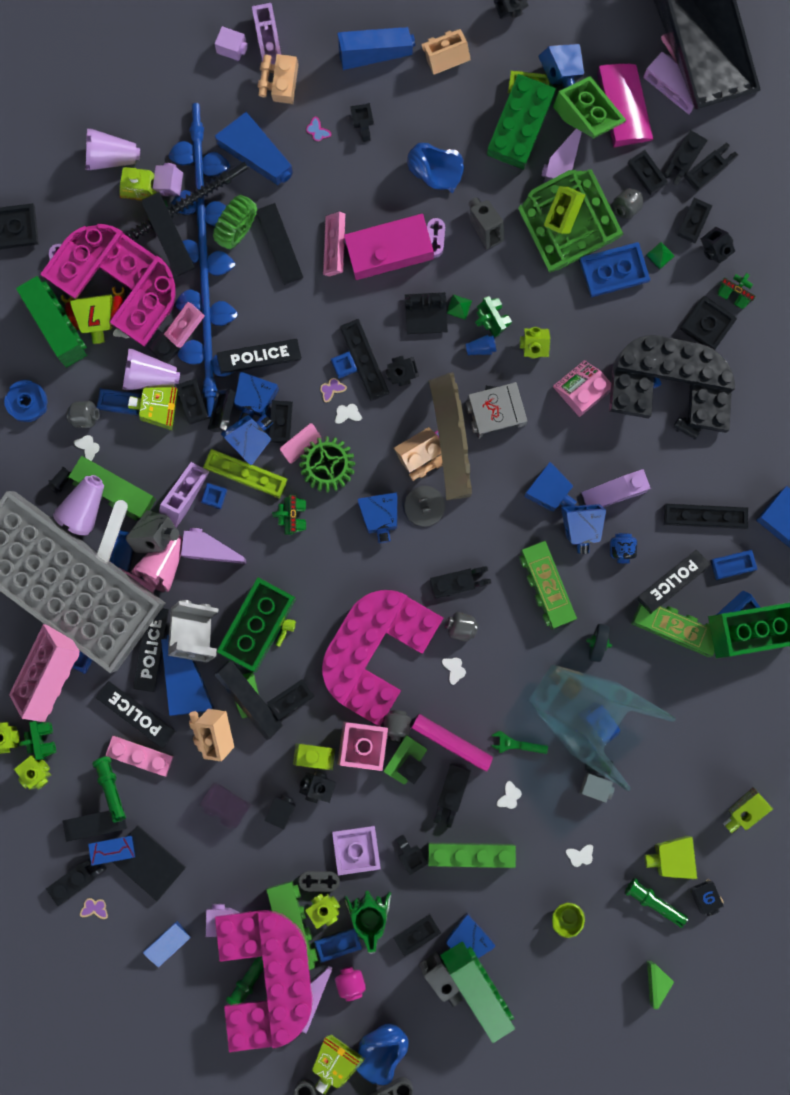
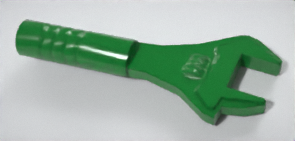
[491,731,548,754]

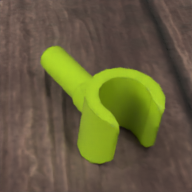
[275,619,296,647]

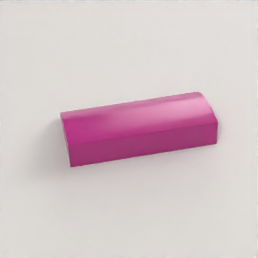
[597,64,653,148]
[411,714,493,772]

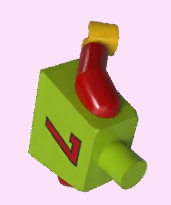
[61,287,125,344]

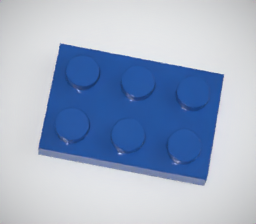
[579,242,650,298]

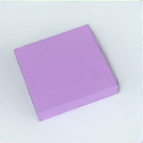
[332,826,381,875]

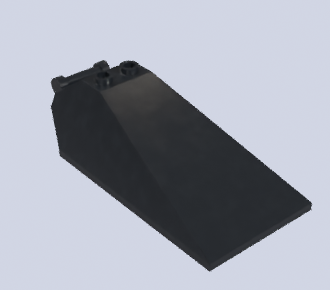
[654,0,761,110]

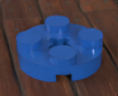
[4,380,47,422]

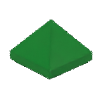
[646,242,675,270]
[447,295,472,320]

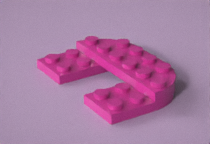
[40,224,176,347]
[322,590,443,727]
[215,910,313,1052]

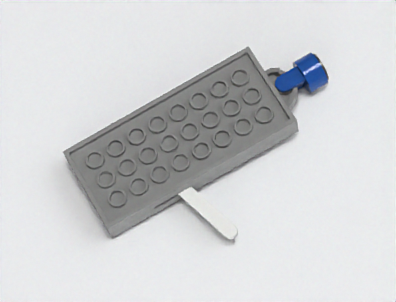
[0,491,166,673]

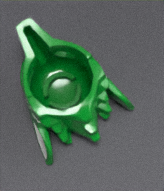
[344,890,391,954]

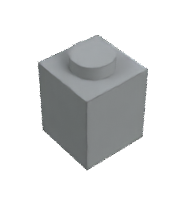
[579,773,614,803]

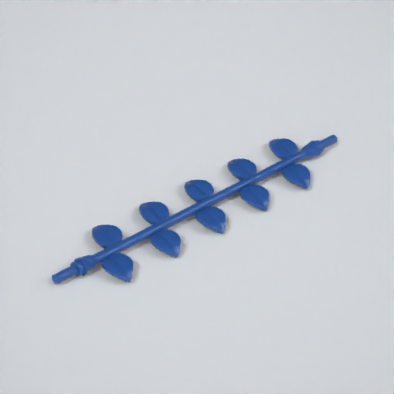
[168,103,238,418]

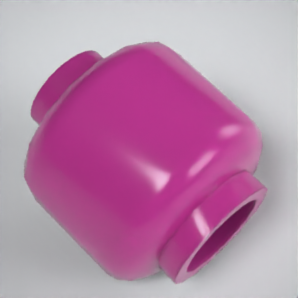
[335,966,366,1001]

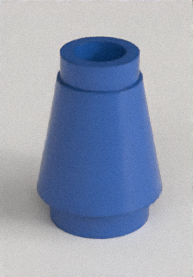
[466,335,497,356]

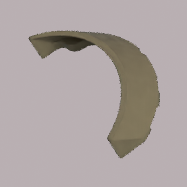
[428,372,472,500]

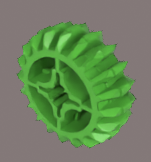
[213,195,257,249]
[299,436,355,493]

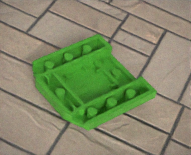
[518,169,624,273]

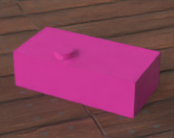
[344,213,434,280]

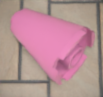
[132,535,183,592]

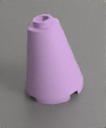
[86,129,140,170]
[122,349,180,390]
[53,475,104,536]

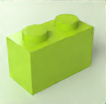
[543,186,585,234]

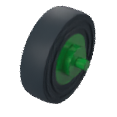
[586,624,612,662]

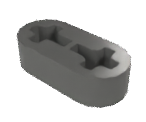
[299,871,340,892]

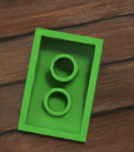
[553,76,626,138]

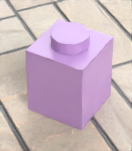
[215,26,248,61]
[153,163,183,196]

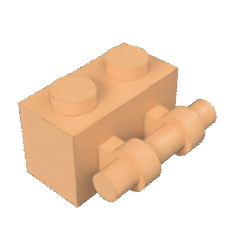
[421,29,471,74]
[257,54,298,104]
[394,427,442,481]
[189,709,234,761]

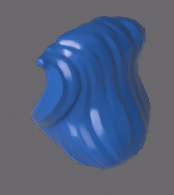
[407,143,464,193]
[356,1024,409,1086]

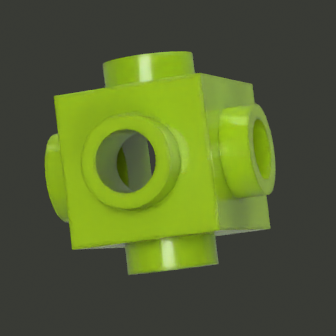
[520,327,550,358]
[0,723,19,754]
[14,755,51,790]
[305,893,340,929]

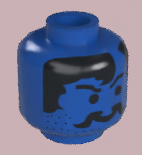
[610,533,637,563]

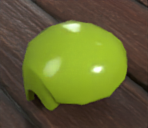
[552,902,585,938]

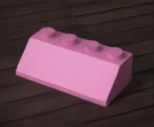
[9,624,80,722]

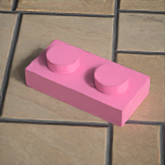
[164,302,205,348]

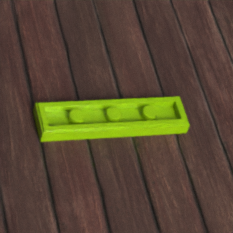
[203,449,288,499]

